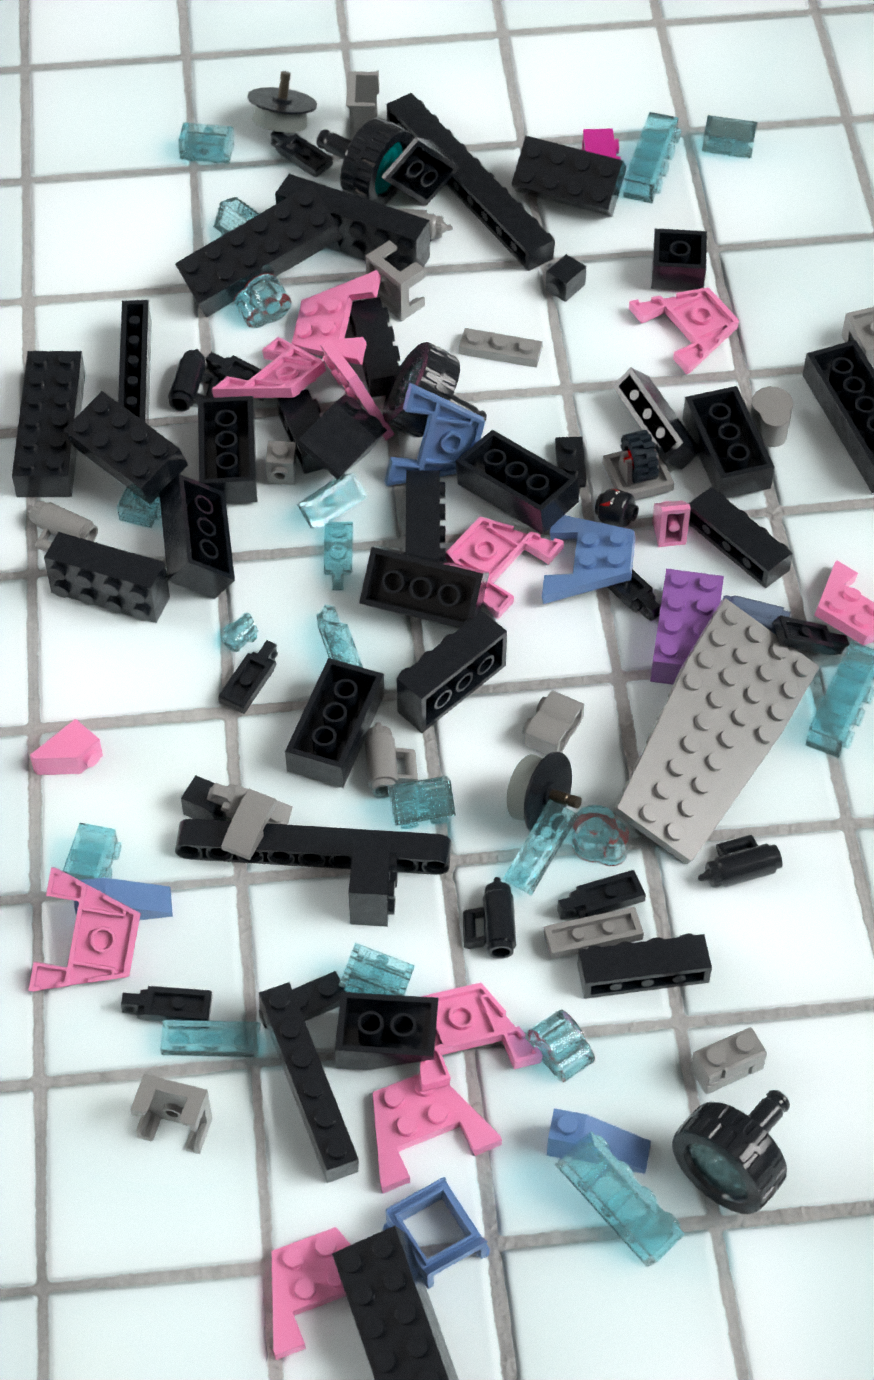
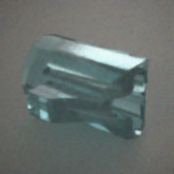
[221,613,259,652]

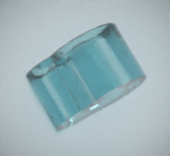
[234,273,292,329]
[571,805,629,866]
[528,1009,595,1083]

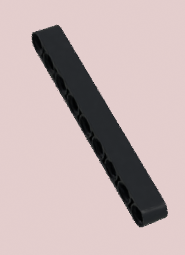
[175,819,452,875]

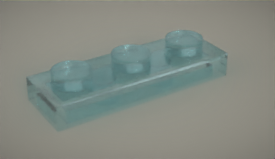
[503,800,578,896]
[160,1020,261,1057]

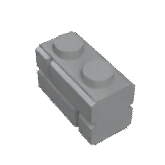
[690,1027,767,1095]

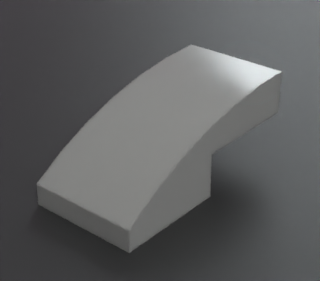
[221,788,277,860]

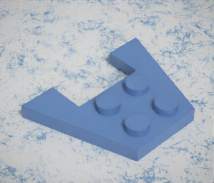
[384,382,485,486]
[542,515,635,604]

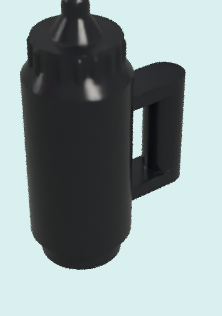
[168,349,221,412]
[698,835,783,888]
[462,877,516,959]

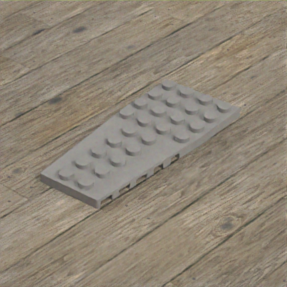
[613,598,819,864]

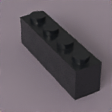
[349,297,400,397]
[612,367,701,470]
[405,471,446,562]
[688,487,793,589]
[577,933,712,999]

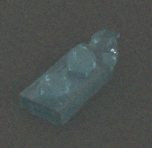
[324,522,353,590]
[316,604,363,668]

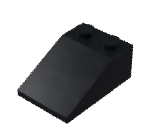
[381,137,460,206]
[296,394,387,480]
[335,992,439,1070]

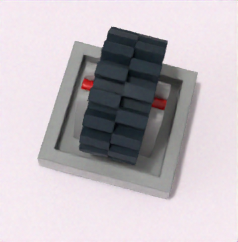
[602,429,674,500]

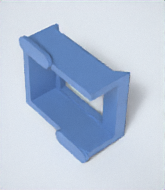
[383,1177,490,1289]

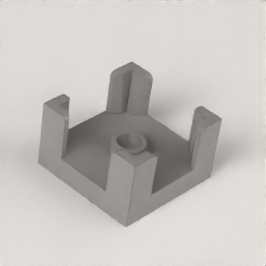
[366,240,425,321]
[842,307,874,369]
[130,1074,213,1154]

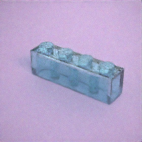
[623,111,682,204]
[805,641,874,758]
[554,1131,685,1267]

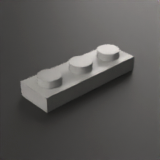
[459,328,543,368]
[543,907,644,959]

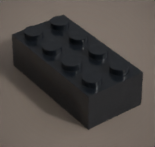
[511,135,627,216]
[682,386,775,498]
[64,391,188,505]
[198,396,258,504]
[455,429,579,534]
[159,474,235,599]
[44,532,170,623]
[359,546,489,628]
[396,611,507,733]
[285,658,385,788]

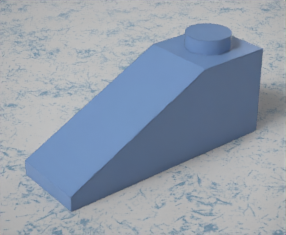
[74,878,173,920]
[547,1108,651,1174]

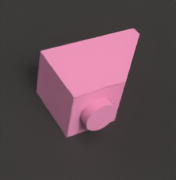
[652,500,691,547]
[30,719,103,775]

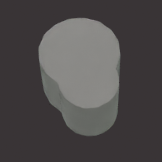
[750,386,793,447]

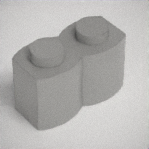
[522,690,585,755]

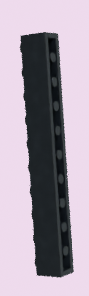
[386,92,555,271]

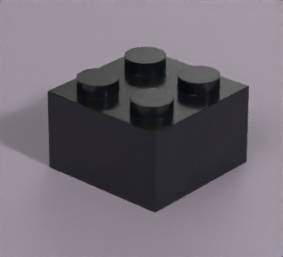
[651,228,707,290]
[348,838,398,927]

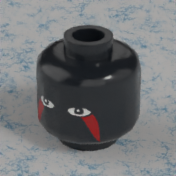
[595,488,639,528]

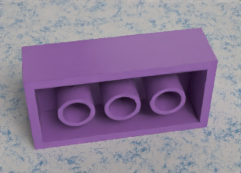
[650,568,724,685]

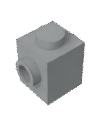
[265,441,297,485]

